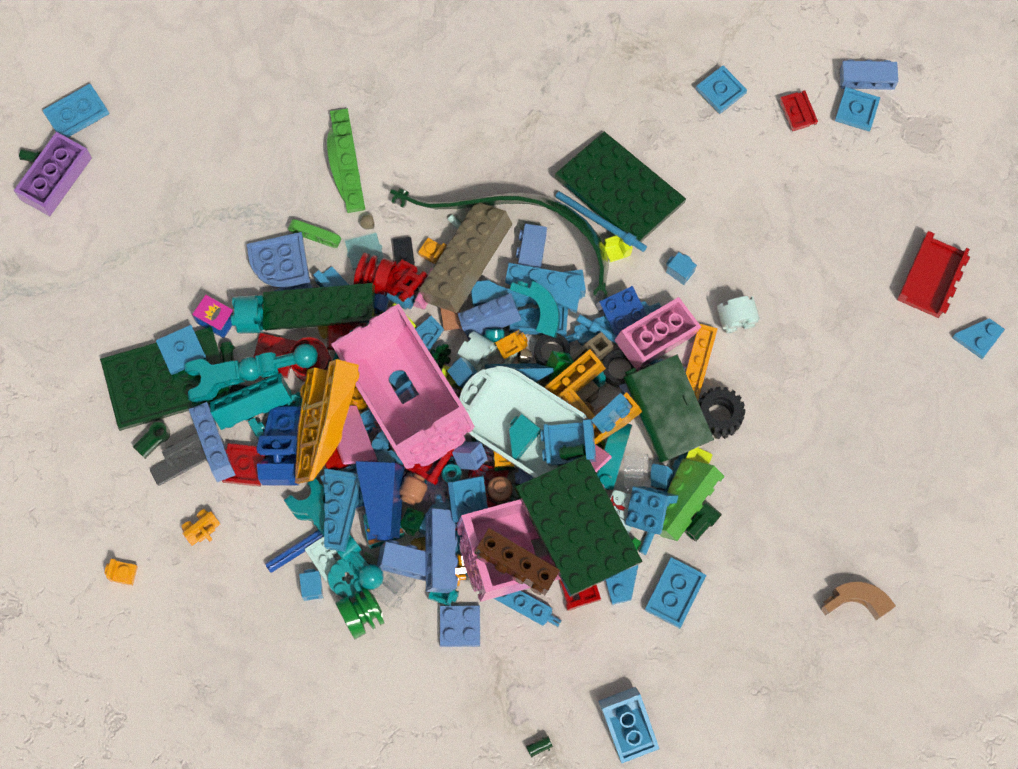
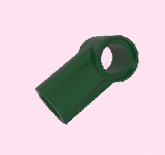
[133,422,170,459]
[684,502,722,542]

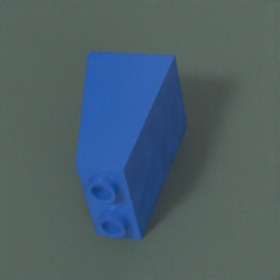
[356,461,404,542]

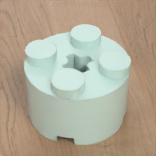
[717,296,760,333]
[455,331,497,372]

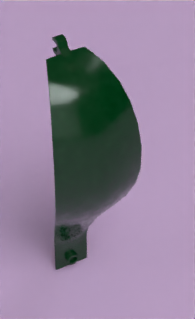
[390,188,609,299]

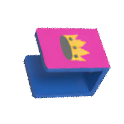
[192,295,233,338]

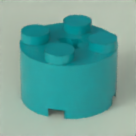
[231,295,264,334]

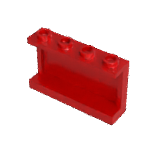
[897,231,970,318]

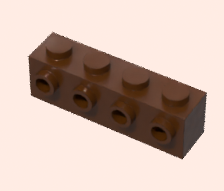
[474,528,560,596]

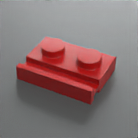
[779,90,818,132]

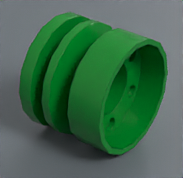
[335,587,385,640]

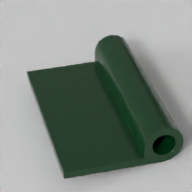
[623,354,714,463]

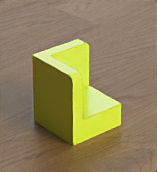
[604,236,633,262]
[686,446,713,464]

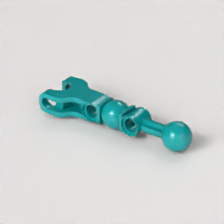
[184,344,318,402]
[284,478,384,590]

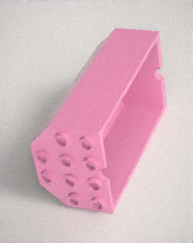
[331,304,475,469]
[456,484,605,602]

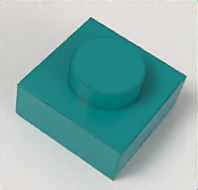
[248,418,265,440]

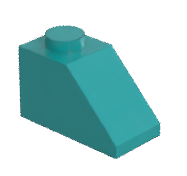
[509,414,541,461]

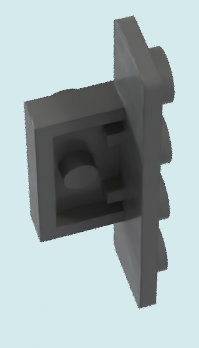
[150,433,227,486]

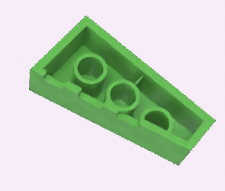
[659,458,725,541]

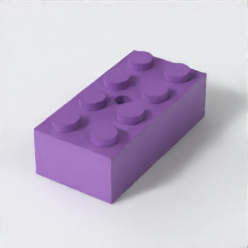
[14,132,92,217]

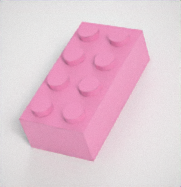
[614,297,701,370]

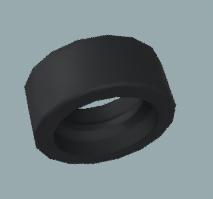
[534,333,570,366]
[602,349,634,388]

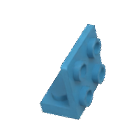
[625,486,678,535]

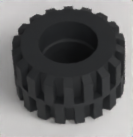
[698,386,746,439]

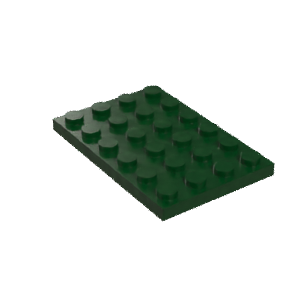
[555,131,686,242]
[100,327,231,431]
[515,455,643,597]

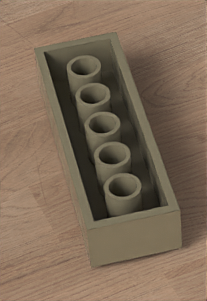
[419,203,512,313]

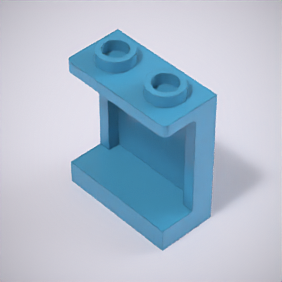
[541,419,596,466]

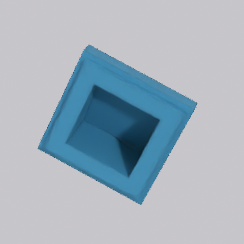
[650,463,674,490]

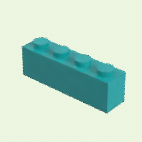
[210,373,292,430]

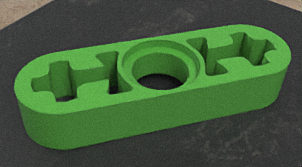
[288,219,341,248]

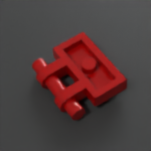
[385,260,428,302]

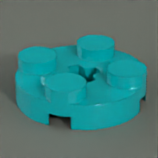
[327,559,363,598]

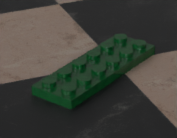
[263,283,375,331]

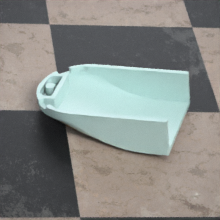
[459,366,589,478]

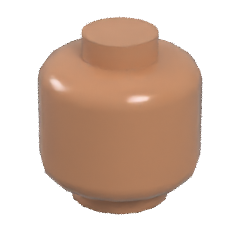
[399,474,428,505]
[487,477,513,504]

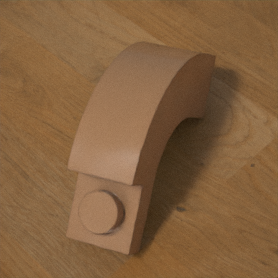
[821,582,896,620]

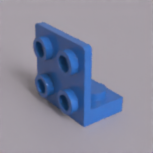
[595,286,647,335]

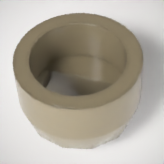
[360,214,375,230]
[518,349,533,363]

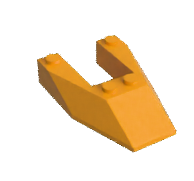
[544,349,642,445]
[295,359,360,484]

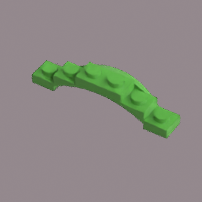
[327,108,365,213]

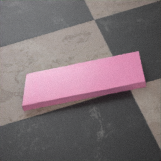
[337,406,378,464]

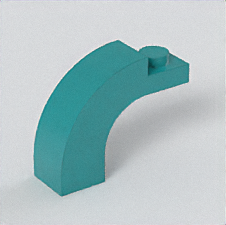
[510,281,560,338]
[597,424,632,491]

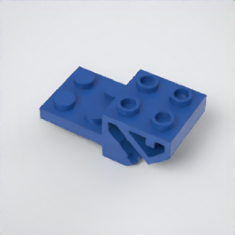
[257,406,301,486]

